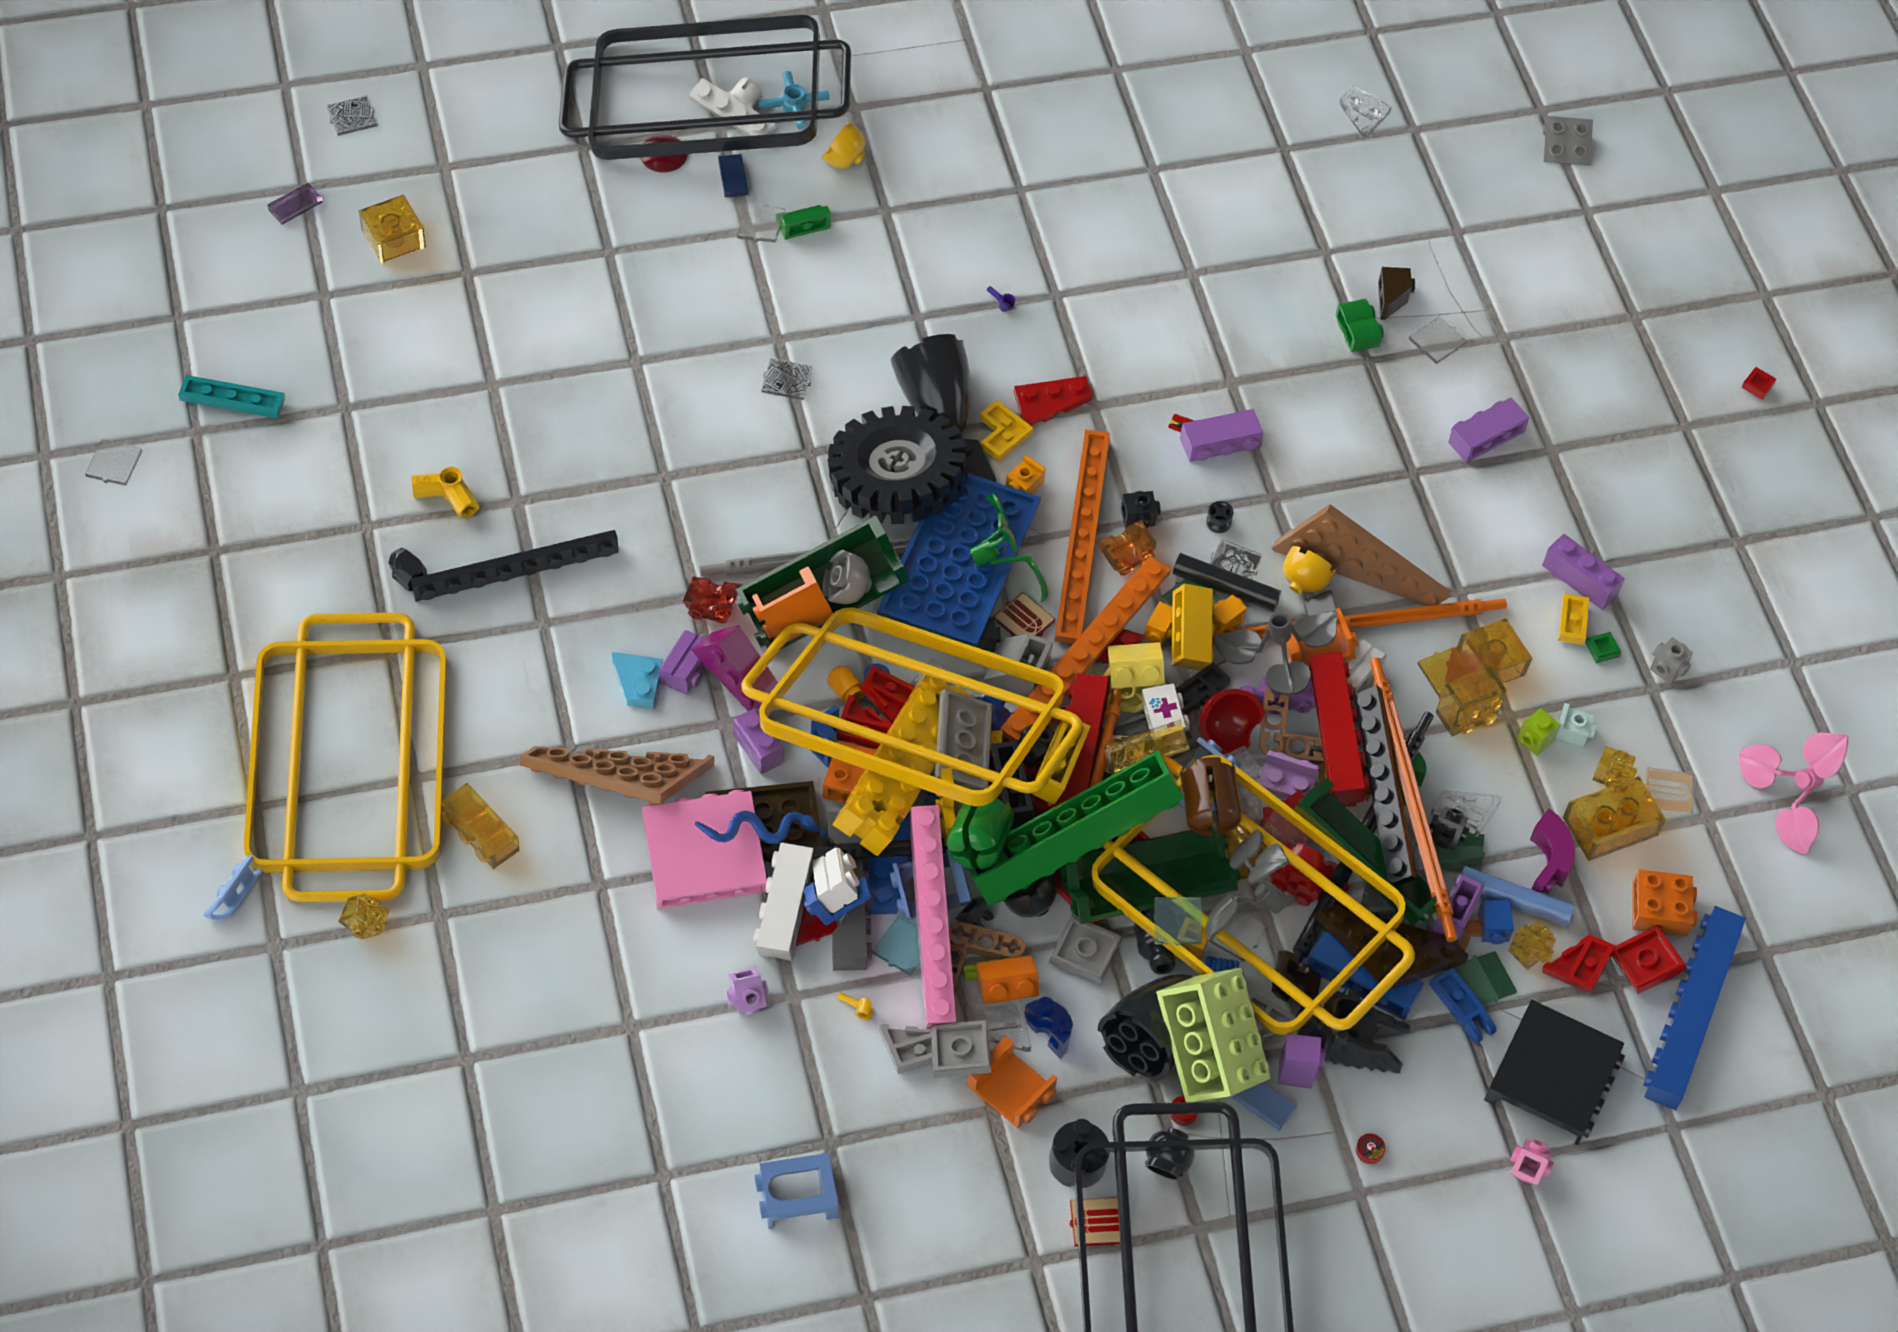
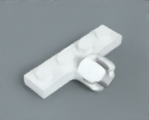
[688,78,777,136]

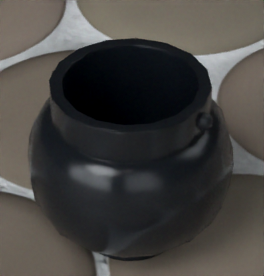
[1145,1127,1195,1180]

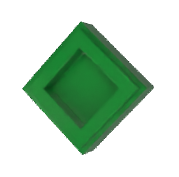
[1585,632,1621,663]

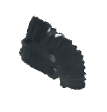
[1295,989,1410,1074]

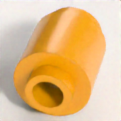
[827,666,865,703]

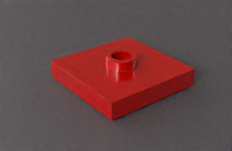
[1612,925,1687,994]

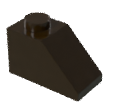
[1378,267,1415,320]

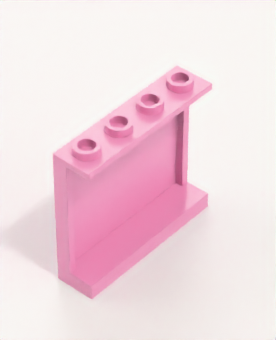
[642,790,767,909]

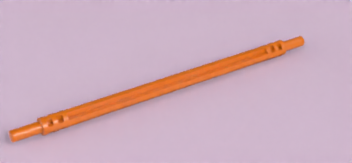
[1212,599,1507,644]
[1370,657,1458,942]

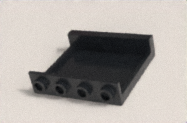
[1484,999,1625,1145]

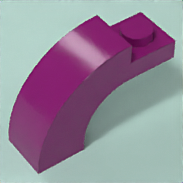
[1530,808,1575,894]

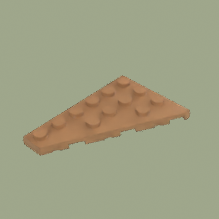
[520,746,715,804]

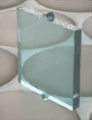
[1155,895,1201,947]
[872,915,920,976]

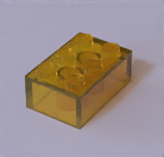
[1562,776,1666,861]

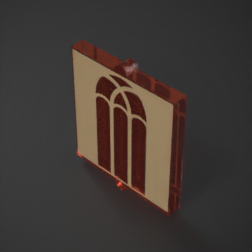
[993,592,1056,637]

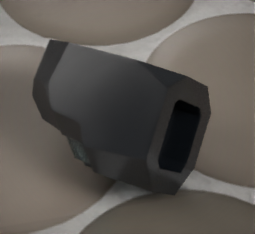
[388,547,427,591]

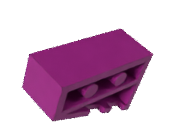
[691,625,778,711]

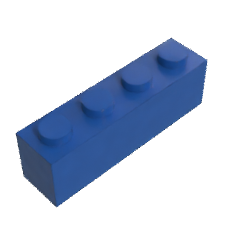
[1307,931,1424,1021]

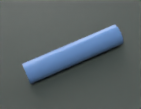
[1462,866,1575,928]

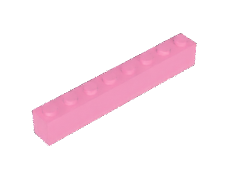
[909,805,956,1029]

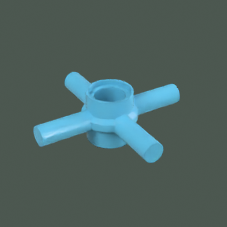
[759,71,830,129]

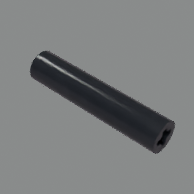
[1172,553,1282,612]

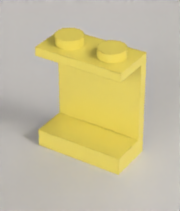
[1108,642,1165,688]

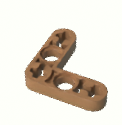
[1259,685,1325,763]
[949,922,1025,993]

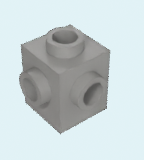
[1650,637,1693,685]

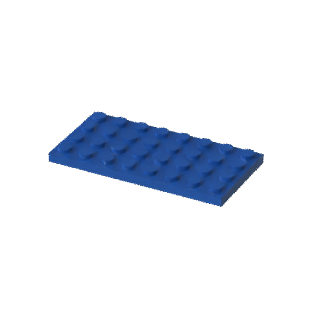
[877,473,1041,648]

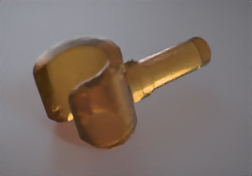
[1460,920,1483,951]

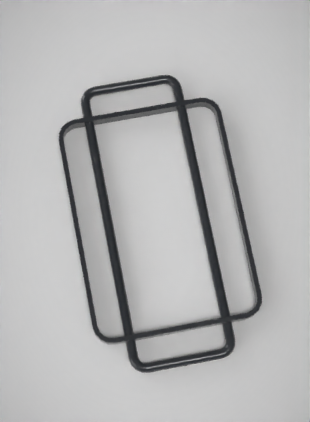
[558,15,851,160]
[1073,1101,1294,1332]

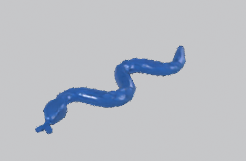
[695,810,828,844]

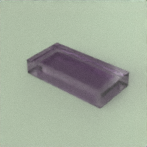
[267,183,323,225]

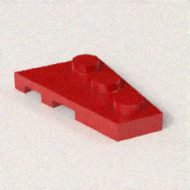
[1013,376,1092,427]

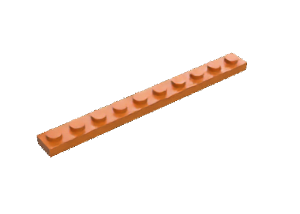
[1054,429,1110,644]
[1000,556,1171,741]

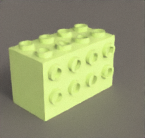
[1156,968,1271,1102]

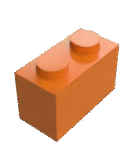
[976,955,1039,1004]

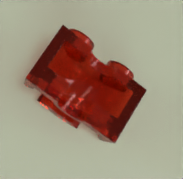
[683,576,742,624]

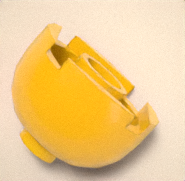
[821,121,866,169]
[1283,546,1336,595]

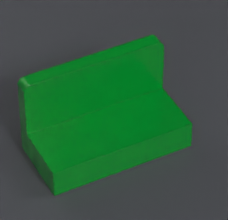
[776,205,831,240]

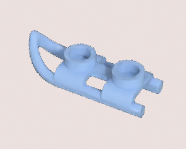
[203,855,263,920]

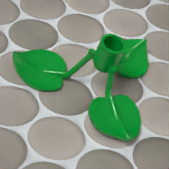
[969,493,1048,602]

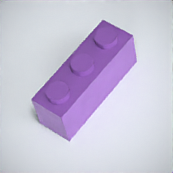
[1448,397,1530,463]
[1180,409,1263,462]
[1542,534,1625,611]

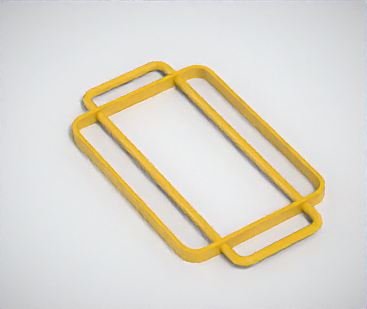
[741,608,1083,806]
[244,613,447,903]
[1092,755,1415,1035]

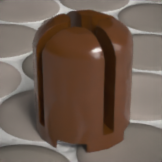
[1180,757,1241,836]

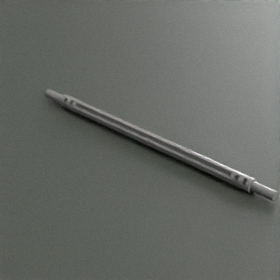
[699,538,911,576]

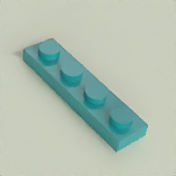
[178,375,285,419]

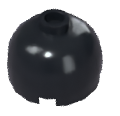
[1003,875,1057,917]

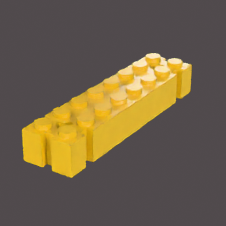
[832,674,974,856]

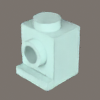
[1555,703,1597,747]

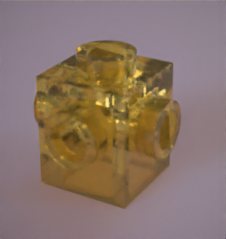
[1592,746,1637,792]
[338,893,389,939]
[1508,920,1556,970]

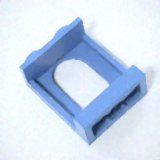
[890,849,973,920]
[755,1153,839,1229]

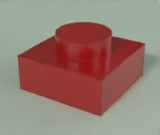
[1741,367,1777,400]

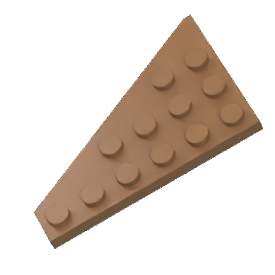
[1271,504,1450,606]

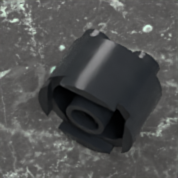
[1049,1119,1110,1188]

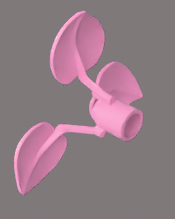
[1738,732,1849,854]

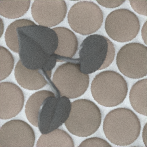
[1214,611,1338,695]
[1206,829,1290,943]

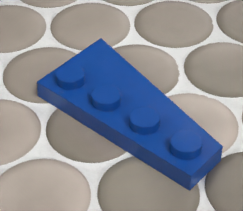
[867,813,911,915]

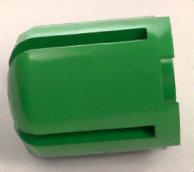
[947,799,1014,870]

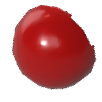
[1200,689,1265,757]

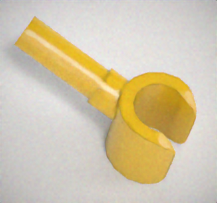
[837,992,873,1020]

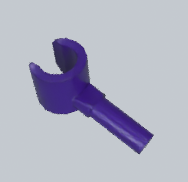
[987,286,1015,312]

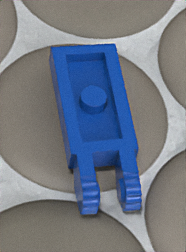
[1429,968,1497,1043]

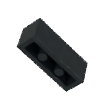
[990,741,1034,830]

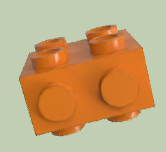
[822,740,877,805]
[1632,869,1698,937]

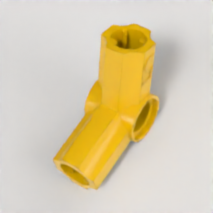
[411,467,479,519]

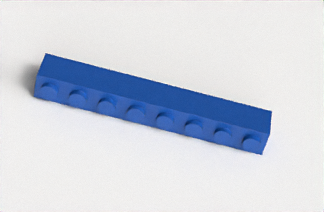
[1643,906,1746,1111]

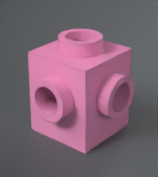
[1510,1139,1554,1186]

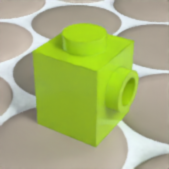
[1517,708,1561,756]

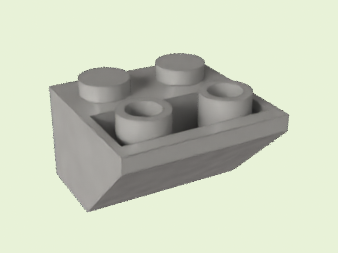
[983,633,1053,697]

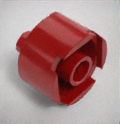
[1269,843,1333,906]

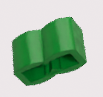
[1335,299,1384,352]

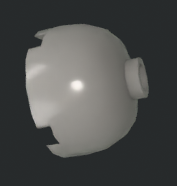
[822,550,872,605]

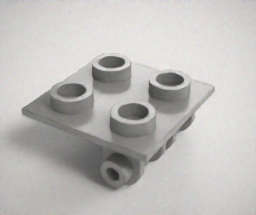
[1543,116,1593,165]

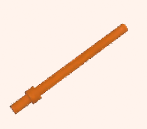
[1089,690,1122,788]

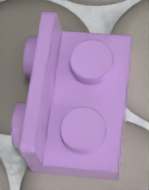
[1258,751,1320,799]

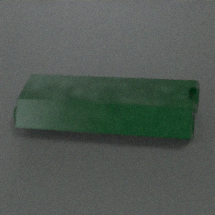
[736,516,910,650]
[1293,778,1438,927]
[1059,825,1240,924]

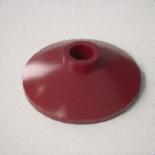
[640,135,687,173]

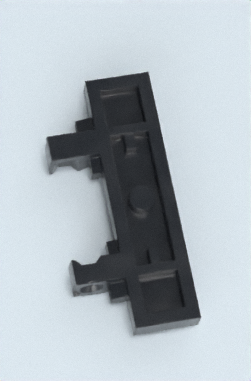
[1139,662,1231,715]

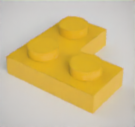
[979,400,1034,462]
[935,768,955,846]

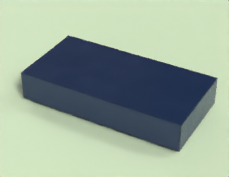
[718,154,748,198]

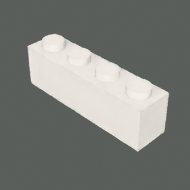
[753,843,815,961]

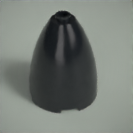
[891,334,971,433]
[1097,974,1193,1081]

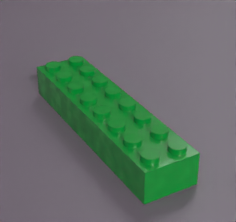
[970,750,1184,906]

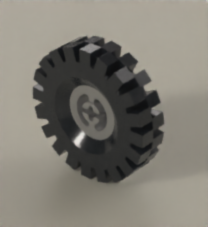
[827,406,968,524]

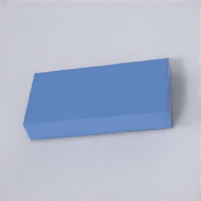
[1233,1082,1296,1130]

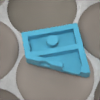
[612,652,663,709]

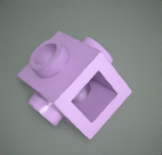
[726,967,769,1015]

